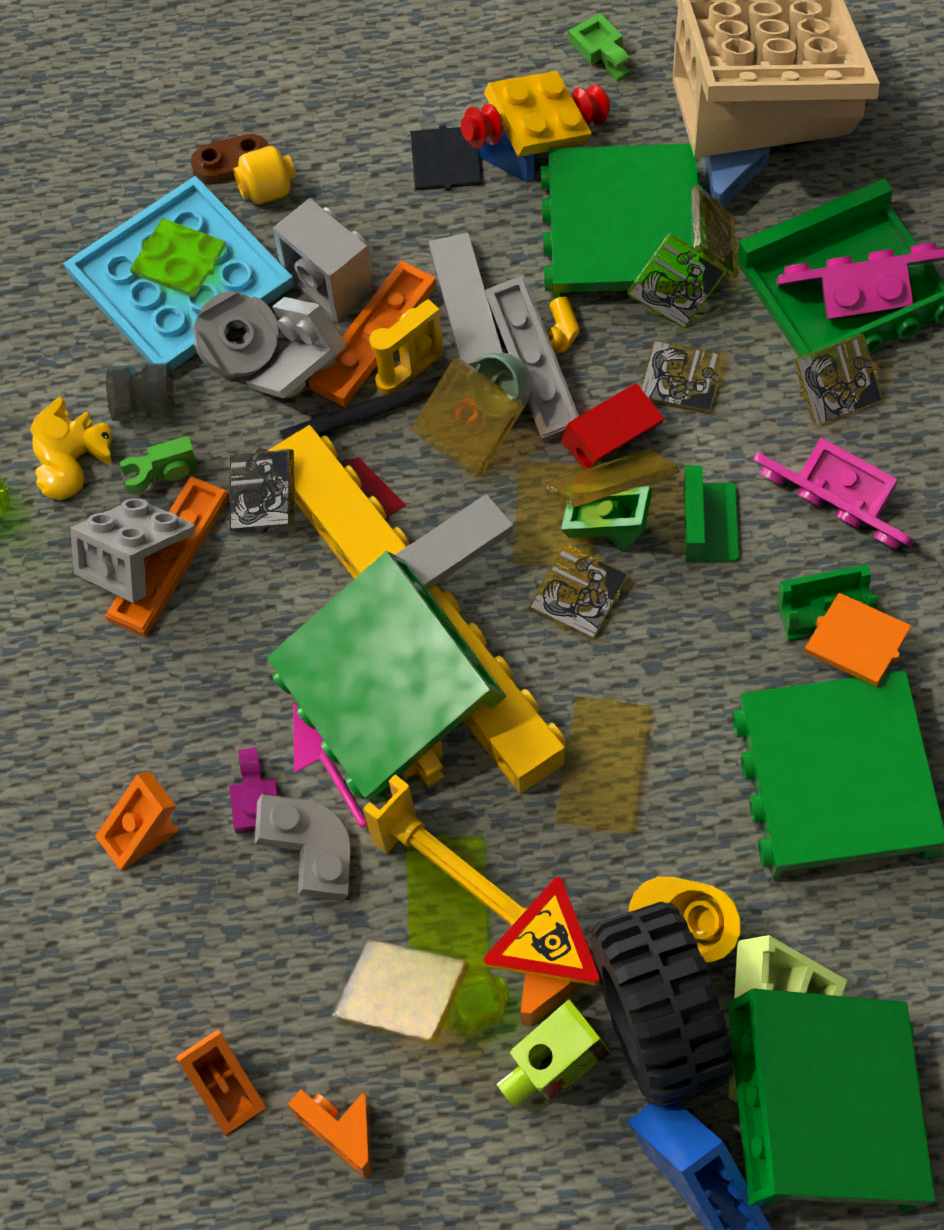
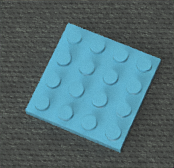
[63,176,294,377]

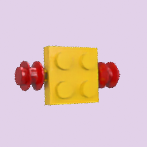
[461,71,610,157]

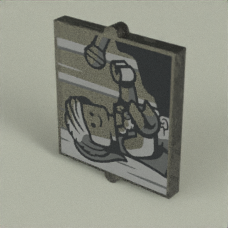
[230,447,294,533]

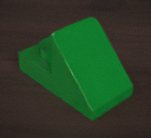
[561,486,652,552]

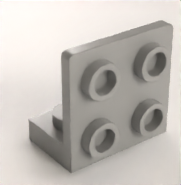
[245,297,347,398]
[70,498,195,603]

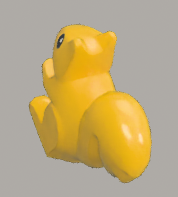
[30,397,112,500]

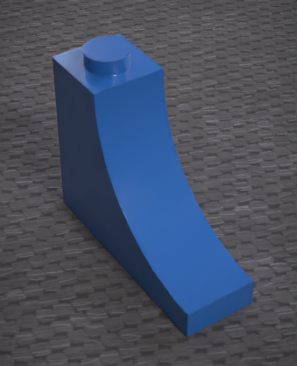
[626,1102,772,1230]

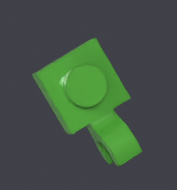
[568,13,630,82]
[120,436,199,494]

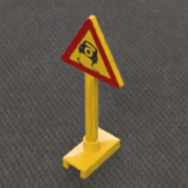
[363,775,599,985]

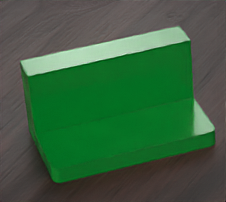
[683,465,739,563]

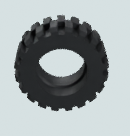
[590,901,734,1107]

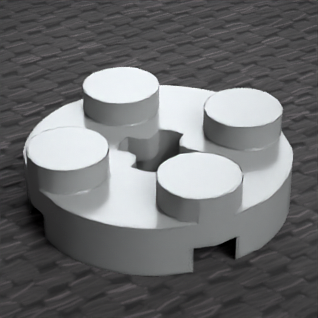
[193,291,278,378]

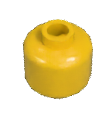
[233,146,296,205]

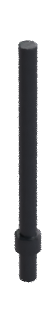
[279,352,508,441]

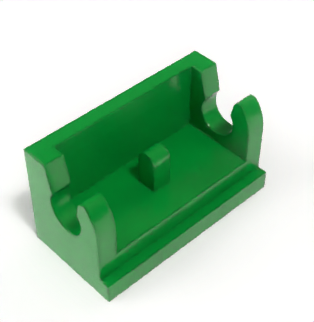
[776,564,878,642]

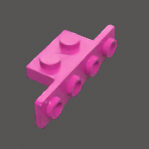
[776,243,944,320]
[753,438,915,550]

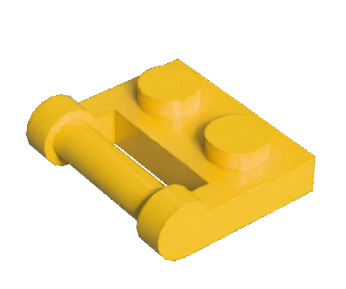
[369,299,444,394]

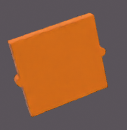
[804,593,911,687]

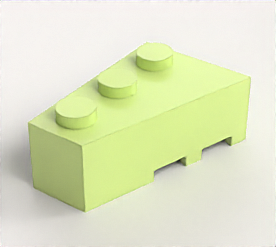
[729,935,847,1103]

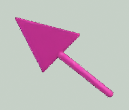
[293,703,367,828]

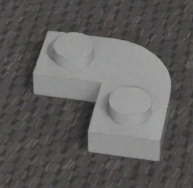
[254,794,350,900]

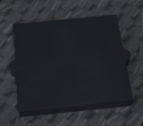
[410,125,481,191]

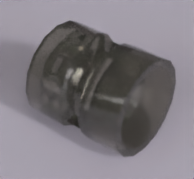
[106,362,174,421]

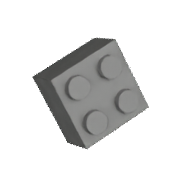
[273,198,374,322]

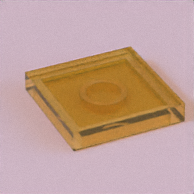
[410,357,525,478]

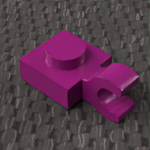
[229,747,278,834]

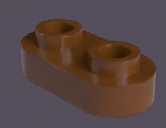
[191,134,269,184]

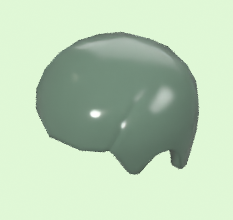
[468,353,532,419]

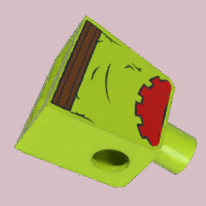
[497,999,612,1108]

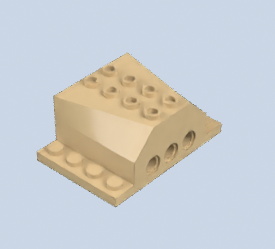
[672,0,880,158]

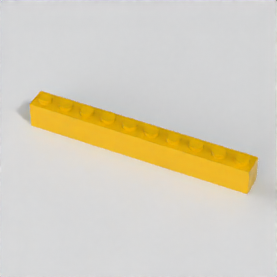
[266,425,567,794]

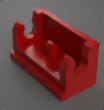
[560,383,664,470]

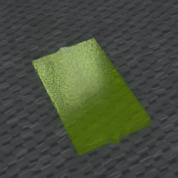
[406,833,489,977]

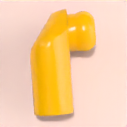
[546,297,580,354]

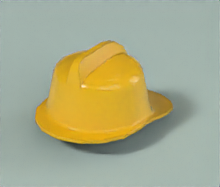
[629,876,741,962]

